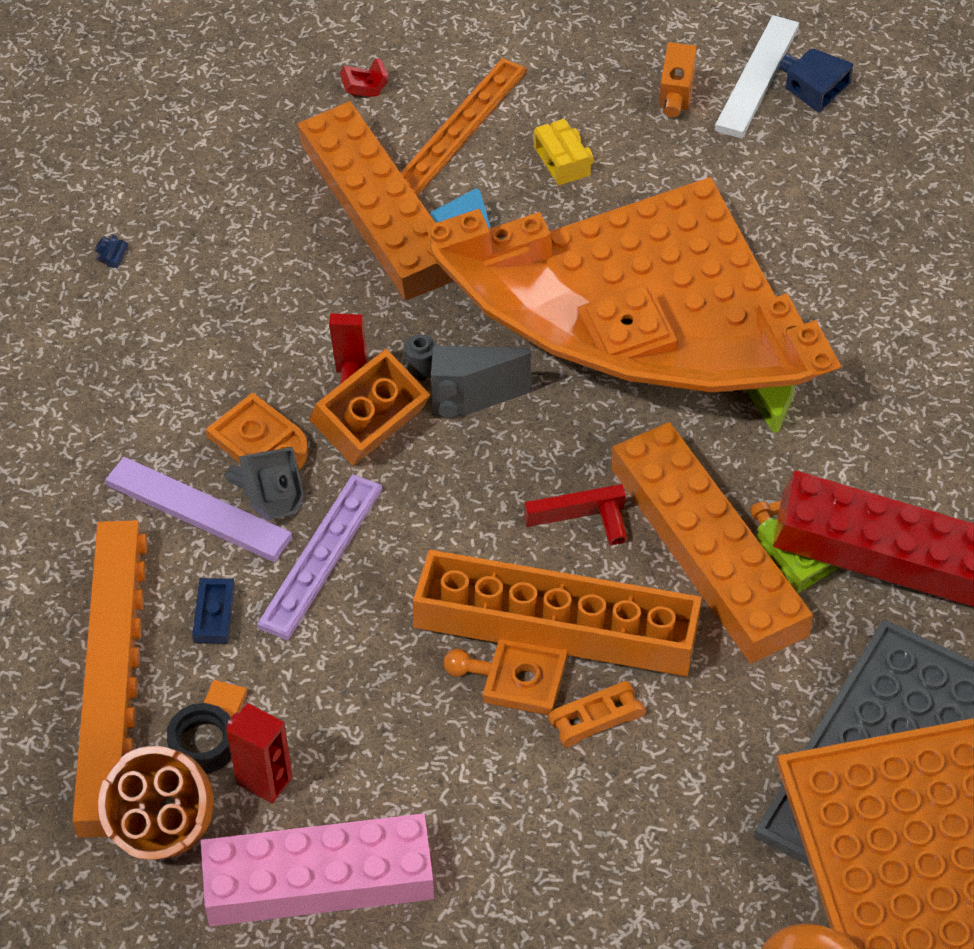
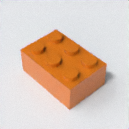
[309,348,430,466]

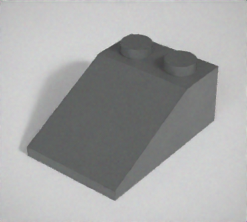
[431,345,531,418]

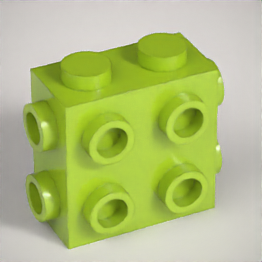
[756,518,840,593]

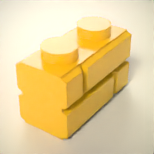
[534,119,594,186]

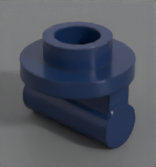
[94,234,128,269]

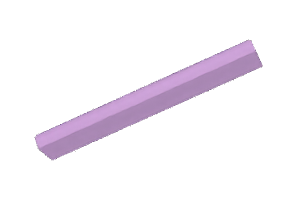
[105,457,292,562]
[257,474,382,640]

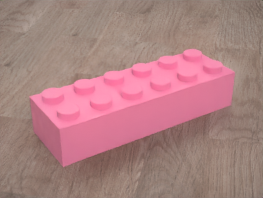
[201,813,434,926]

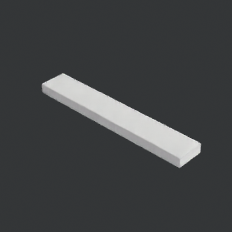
[715,15,799,139]

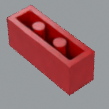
[226,702,293,804]

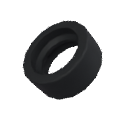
[167,703,232,774]

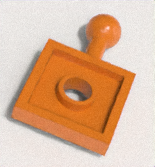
[443,639,568,715]

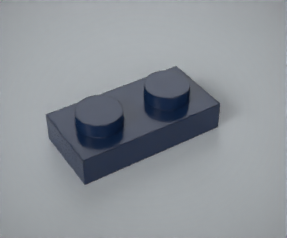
[192,578,235,644]

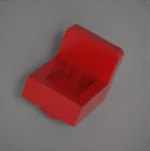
[339,58,388,97]

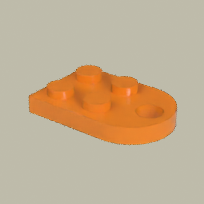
[205,392,308,470]

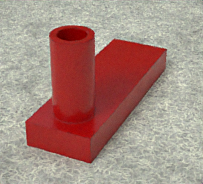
[329,313,369,384]
[523,484,628,546]

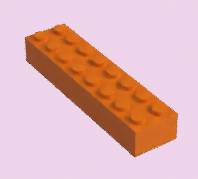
[297,101,453,301]
[611,422,813,664]
[413,549,702,677]

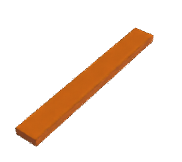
[400,58,527,197]

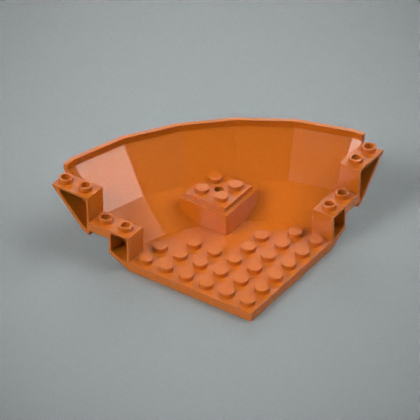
[425,177,842,392]

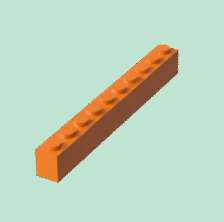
[72,520,148,838]

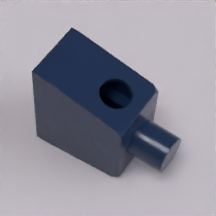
[779,49,854,112]

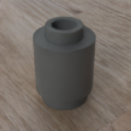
[404,334,436,379]

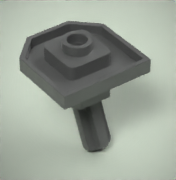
[224,447,304,520]

